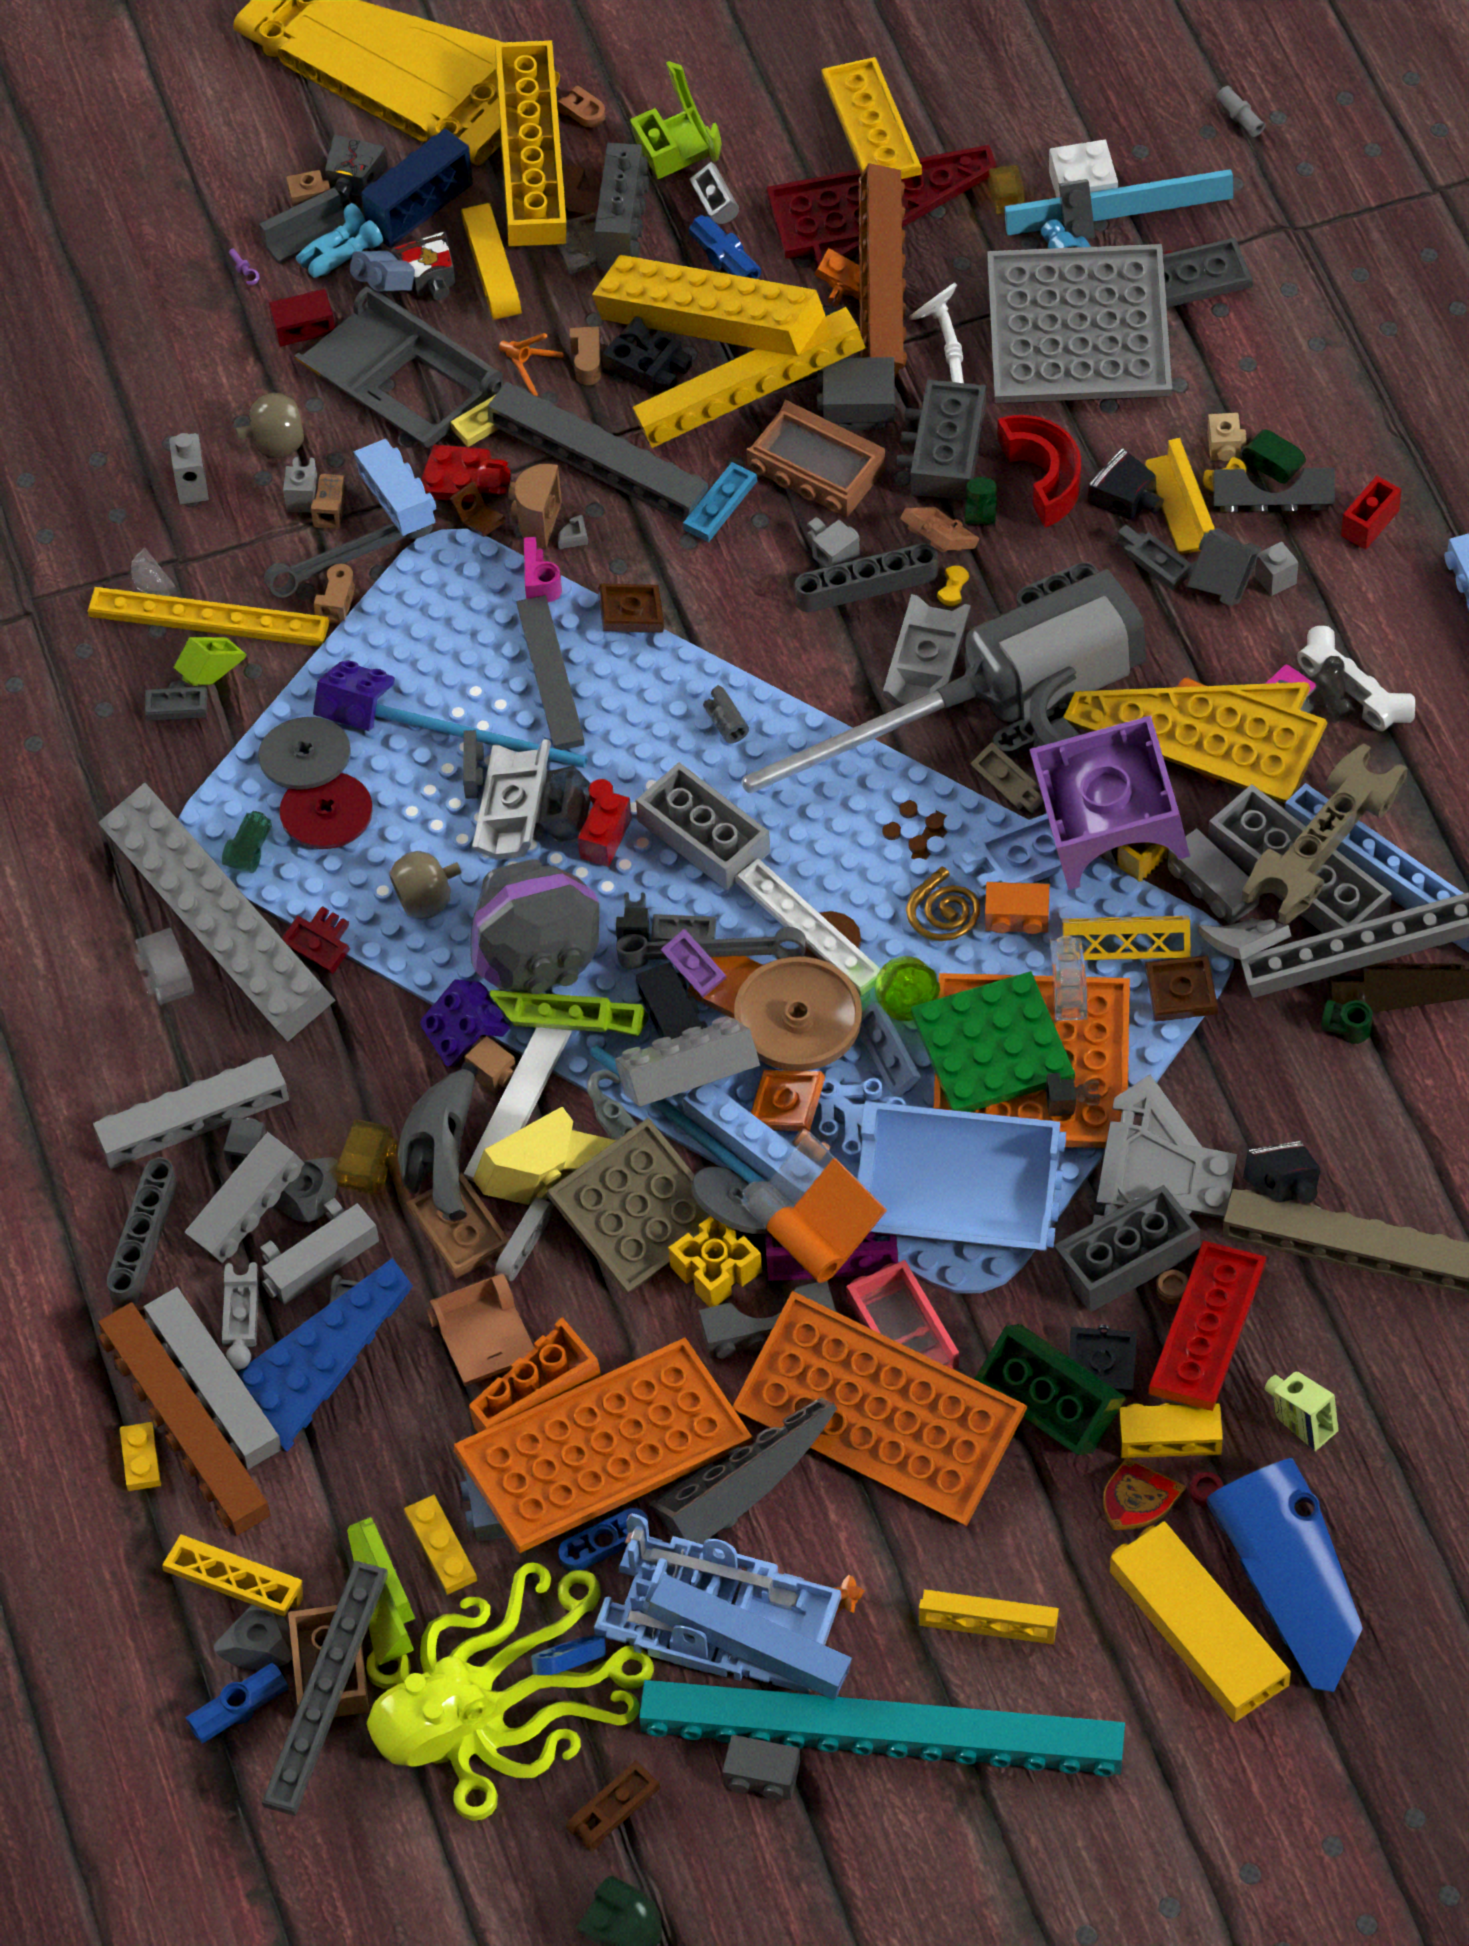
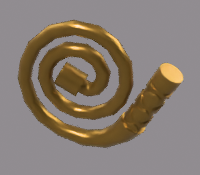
[906,866,980,942]

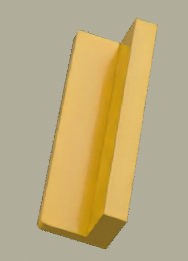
[1145,438,1215,555]

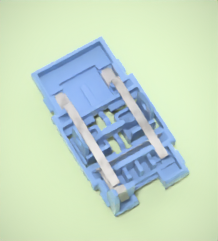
[594,1513,841,1694]

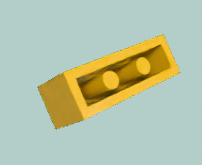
[1119,1402,1223,1458]

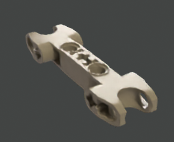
[1242,744,1408,925]

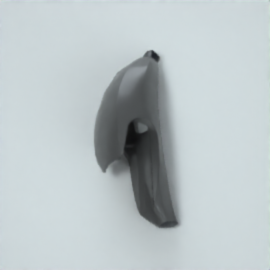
[398,1062,478,1222]

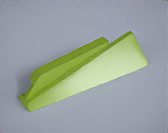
[490,990,649,1036]
[347,1517,415,1665]

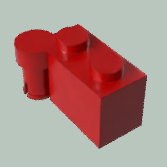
[578,779,632,867]

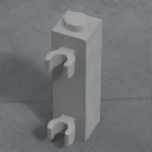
[260,1198,379,1305]

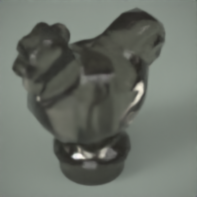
[1296,655,1354,723]

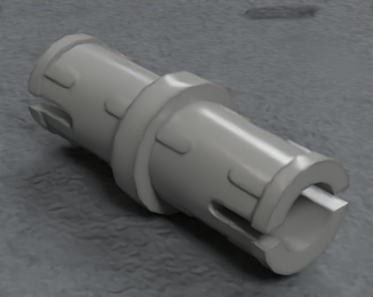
[1216,86,1265,137]

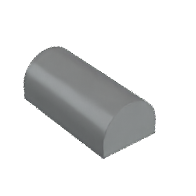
[689,162,739,224]

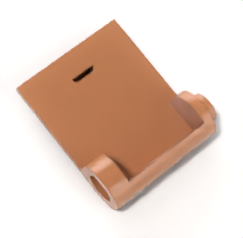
[425,1273,534,1386]

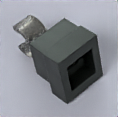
[616,892,649,942]
[1045,1073,1101,1116]

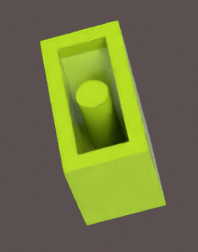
[173,637,247,686]

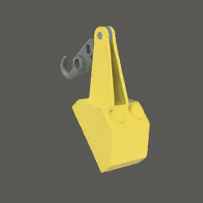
[473,1070,637,1205]

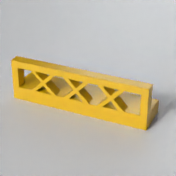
[1062,915,1191,961]
[162,1534,303,1617]
[919,1589,1059,1645]

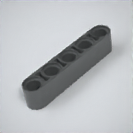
[795,543,938,612]
[106,1157,177,1307]

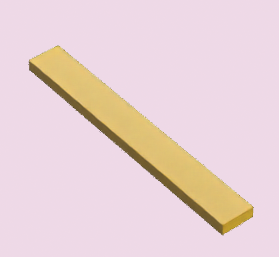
[88,587,329,647]

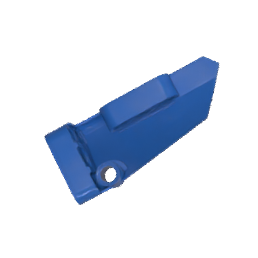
[1207,1458,1363,1692]

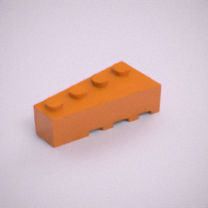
[469,1317,601,1433]

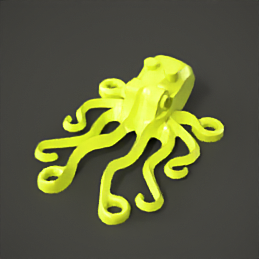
[366,1562,654,1821]

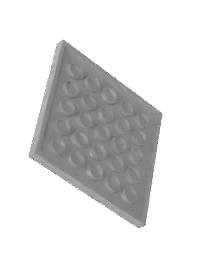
[987,244,1172,403]

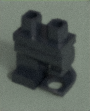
[602,317,692,395]

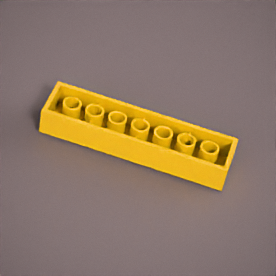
[495,41,566,246]
[592,255,826,356]

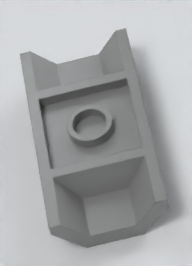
[883,594,971,708]
[472,739,551,860]

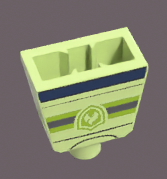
[1265,1372,1339,1452]

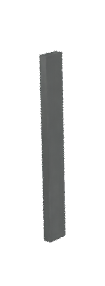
[262,1561,388,1816]

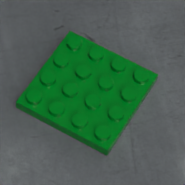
[911,971,1075,1112]

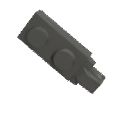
[1117,525,1192,591]

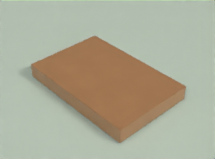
[406,1172,509,1279]

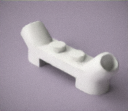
[1297,626,1415,731]

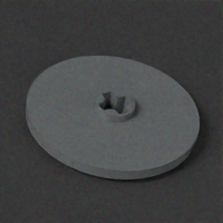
[258,717,351,789]
[691,1167,780,1234]

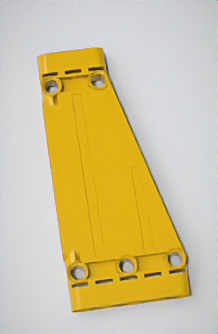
[233,0,560,166]

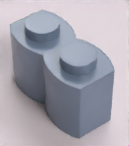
[350,251,415,291]

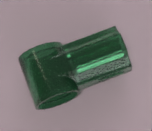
[222,811,272,873]

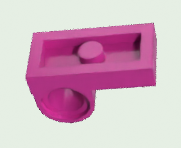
[524,537,562,602]

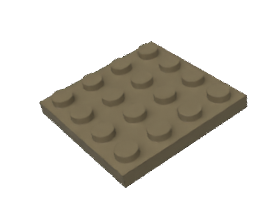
[546,1117,710,1296]

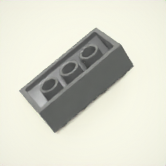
[1054,1185,1200,1313]

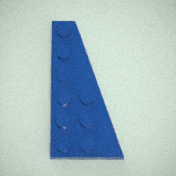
[237,1258,413,1452]

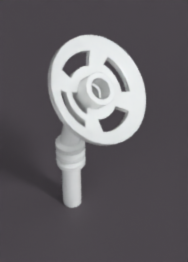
[908,282,964,383]

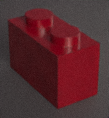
[268,289,335,347]

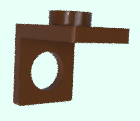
[450,482,506,537]

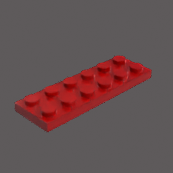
[1149,1240,1267,1411]

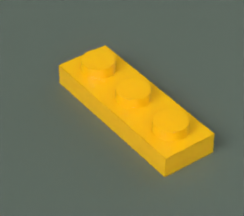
[404,1495,477,1595]

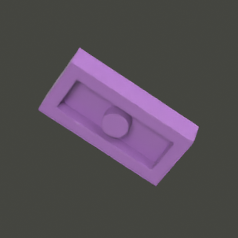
[661,929,727,998]

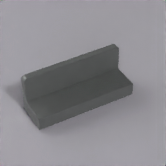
[259,188,345,264]

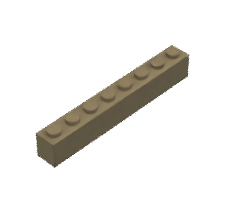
[1222,1189,1469,1295]

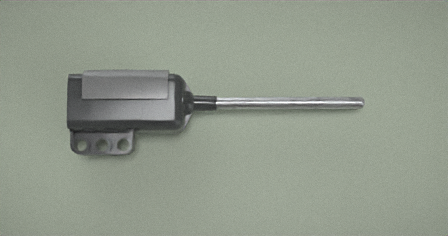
[742,562,1146,793]

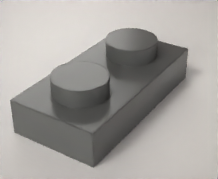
[1058,179,1095,239]
[463,730,484,799]

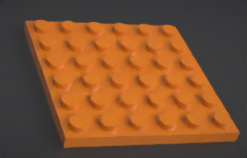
[933,973,1130,1148]

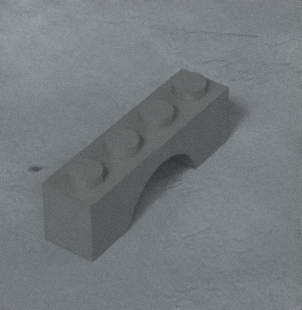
[1212,468,1335,512]
[699,1281,836,1359]

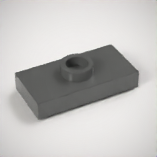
[145,687,207,721]
[651,914,717,942]

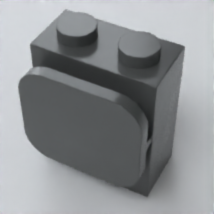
[817,357,895,430]

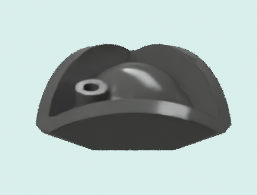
[276,1157,339,1222]
[213,1594,293,1671]

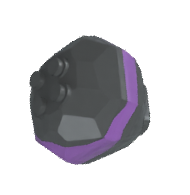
[470,859,599,994]

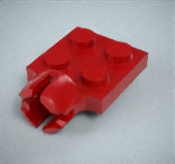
[421,445,511,502]

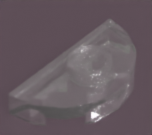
[131,548,177,596]

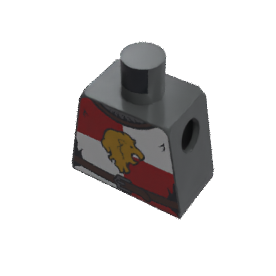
[393,231,455,300]

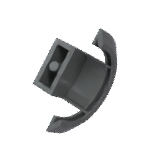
[1030,666,1080,748]

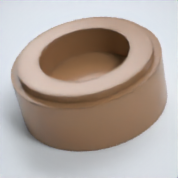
[1156,1270,1188,1304]

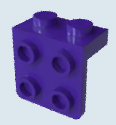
[313,660,395,731]
[420,979,510,1067]

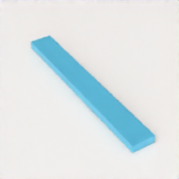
[1005,169,1233,235]

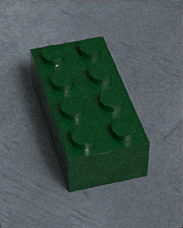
[974,1324,1126,1455]

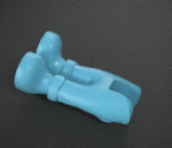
[296,203,383,278]

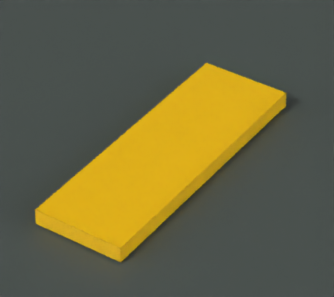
[821,57,922,179]

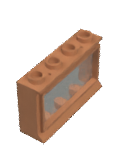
[746,400,886,517]

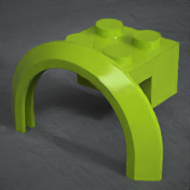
[630,61,722,179]

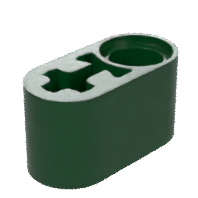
[1242,429,1306,484]

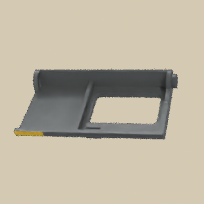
[294,286,503,447]

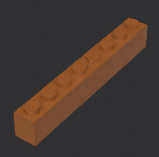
[859,163,907,376]
[97,1302,271,1536]

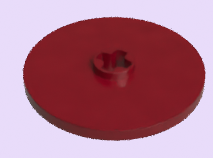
[280,773,373,849]

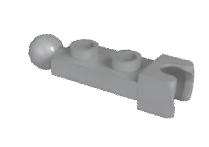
[222,1262,260,1370]

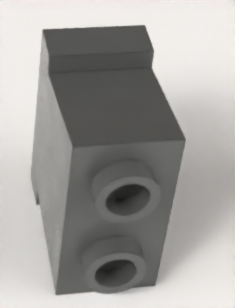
[1188,528,1261,606]

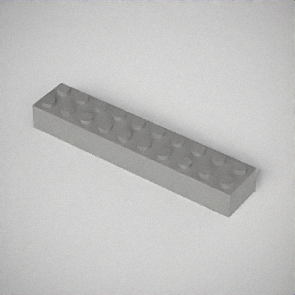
[98,783,335,1042]

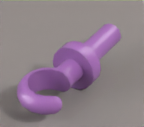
[228,248,259,285]

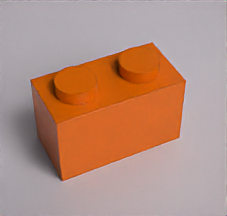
[985,882,1050,934]

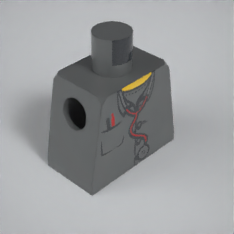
[325,135,388,202]

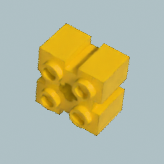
[668,1216,762,1307]

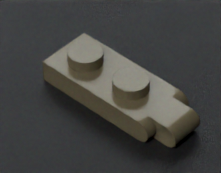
[971,742,1044,813]

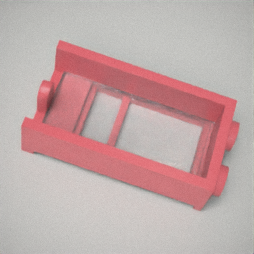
[846,1260,959,1370]

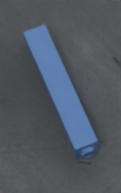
[645,1573,852,1700]

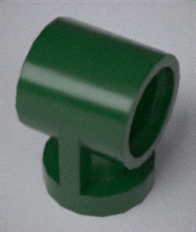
[965,477,997,526]
[1321,999,1373,1044]

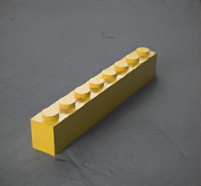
[632,307,866,448]

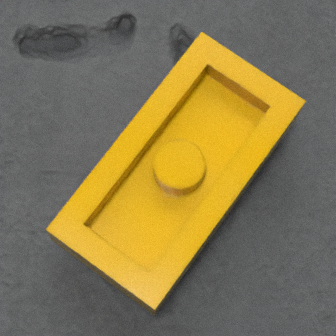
[120,1422,161,1491]

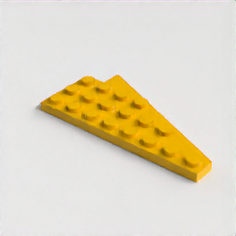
[1063,682,1327,804]

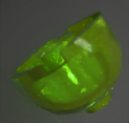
[874,956,940,1021]

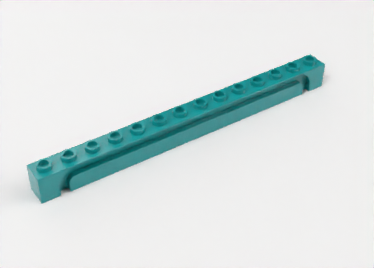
[639,1680,1125,1777]

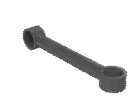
[264,523,433,598]
[616,927,806,969]

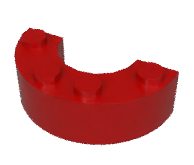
[997,415,1081,528]

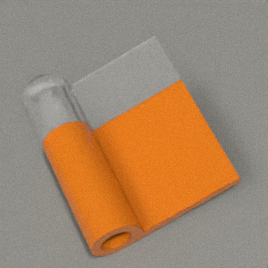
[741,1132,887,1283]

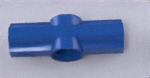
[689,215,761,279]
[185,1663,289,1744]

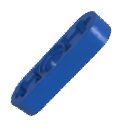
[558,1508,649,1572]
[531,1635,606,1675]

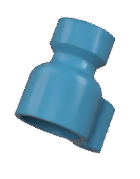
[1041,219,1091,249]

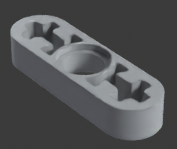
[495,1197,554,1281]

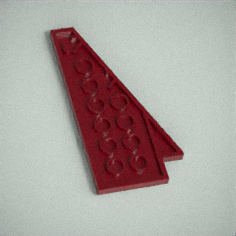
[766,145,997,268]

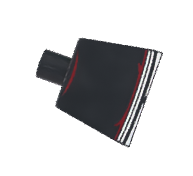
[1088,448,1164,519]
[1243,1141,1320,1204]

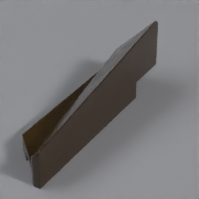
[1329,963,1469,1012]

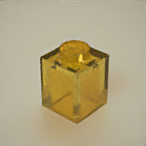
[989,165,1025,214]

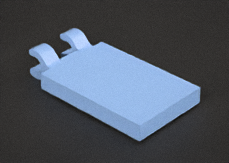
[959,813,1063,899]

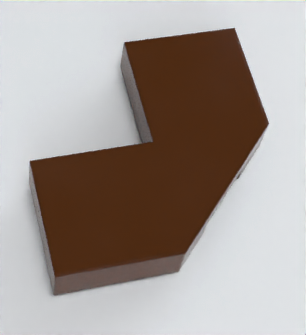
[562,164,600,222]

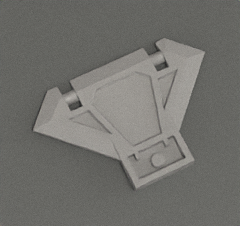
[1092,1074,1237,1224]

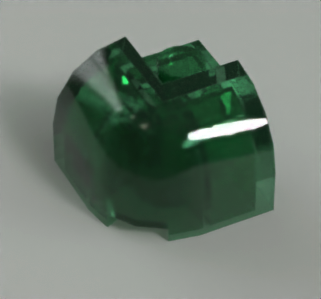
[577,1875,662,1946]

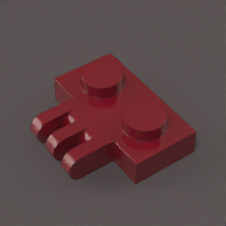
[282,906,350,974]

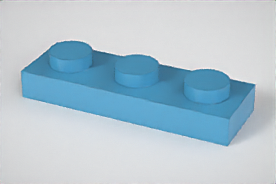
[683,462,757,542]

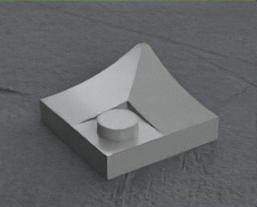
[1198,918,1291,960]

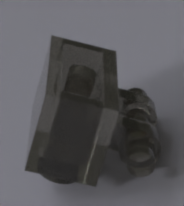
[533,765,591,842]

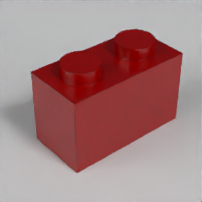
[1341,475,1402,550]

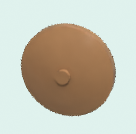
[734,956,862,1071]

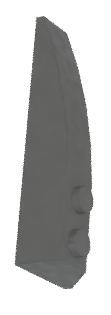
[649,1397,837,1544]

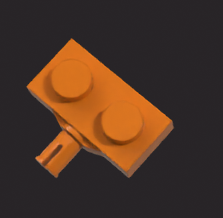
[814,248,860,306]

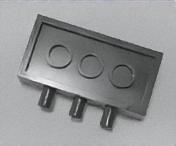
[595,143,649,270]
[897,380,986,501]

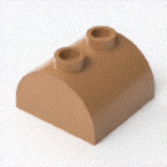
[508,464,562,548]

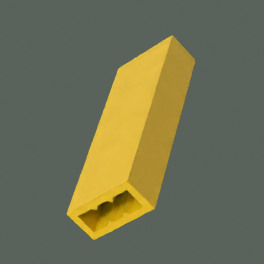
[1110,1521,1291,1723]

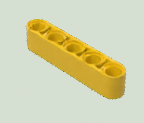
[461,203,522,320]

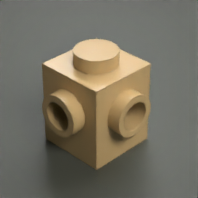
[1207,413,1246,461]

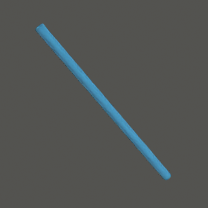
[375,704,588,768]
[590,1045,795,1209]

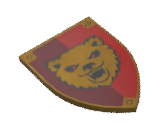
[1103,1457,1186,1530]

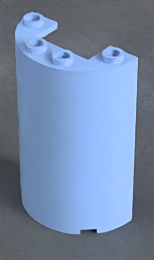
[858,1101,1066,1251]

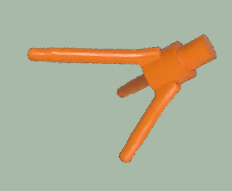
[499,333,564,396]

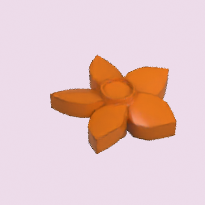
[834,1575,865,1613]

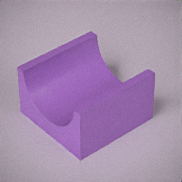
[1029,715,1190,890]

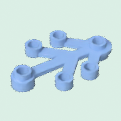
[818,1077,906,1160]

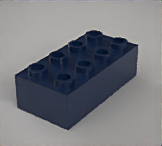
[361,128,473,248]

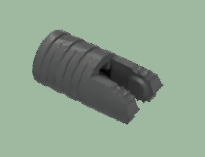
[703,685,749,744]

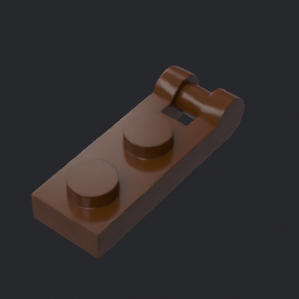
[566,1760,660,1851]

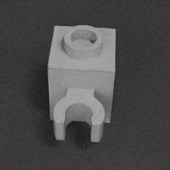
[283,457,318,512]
[807,517,860,568]

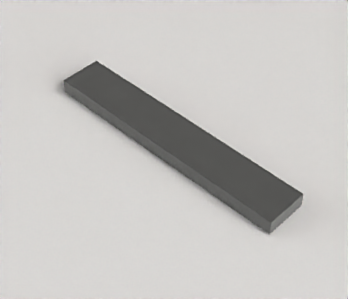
[516,595,585,750]

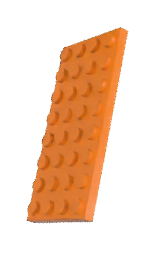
[732,1291,1027,1527]
[454,1337,753,1553]

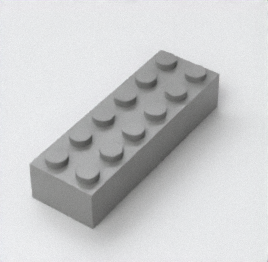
[1208,784,1392,933]

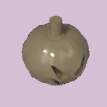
[235,393,304,458]
[389,851,462,919]

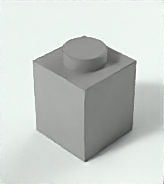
[1255,541,1298,596]

